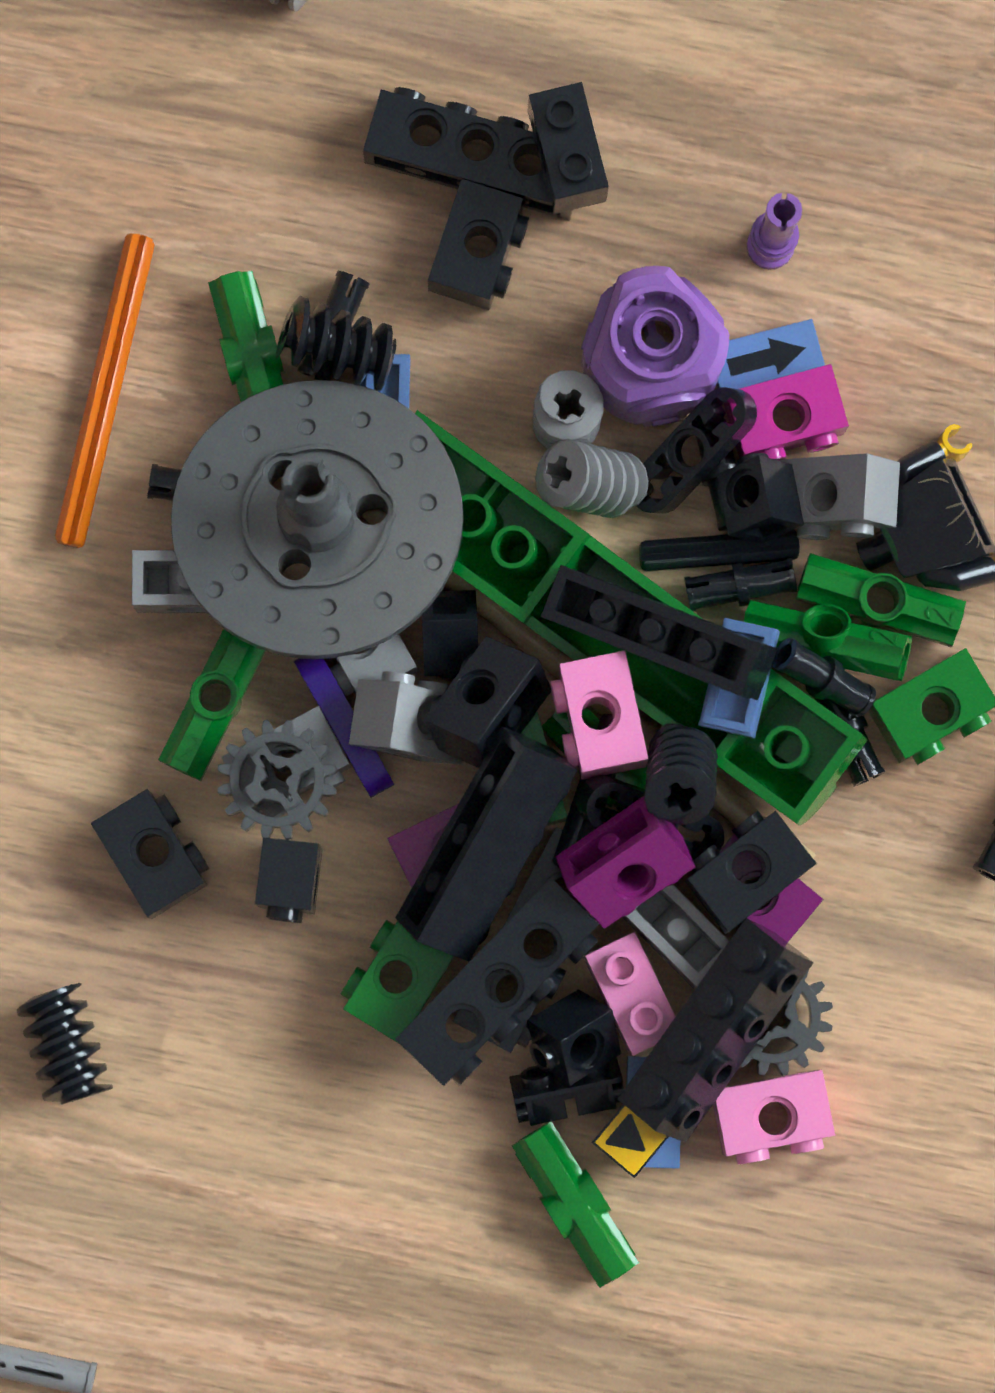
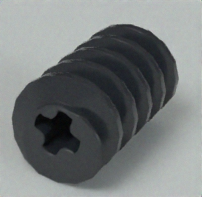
[276,296,397,392]
[644,723,718,825]
[16,983,113,1105]

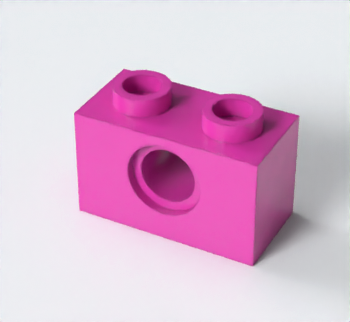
[723,364,849,461]

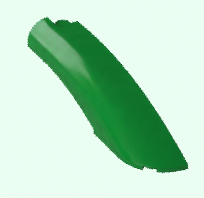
[415,410,867,825]

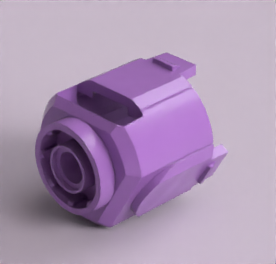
[581,266,729,427]

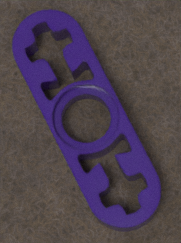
[294,658,394,798]

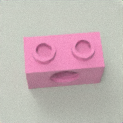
[550,651,648,780]
[583,932,675,1056]
[713,1070,835,1164]

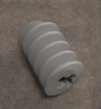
[533,370,603,450]
[535,439,649,518]

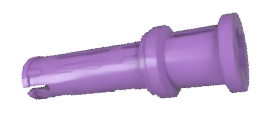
[746,193,802,270]

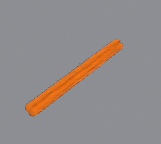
[55,233,155,548]

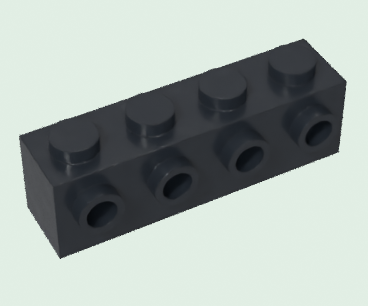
[395,726,577,962]
[618,918,814,1142]

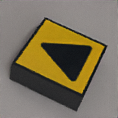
[592,1104,669,1178]

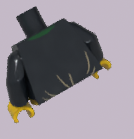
[856,424,995,591]

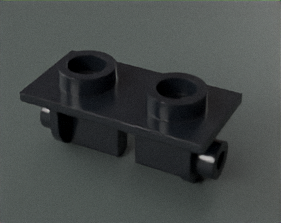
[509,1057,624,1126]

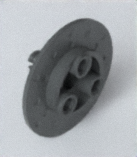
[171,380,463,659]

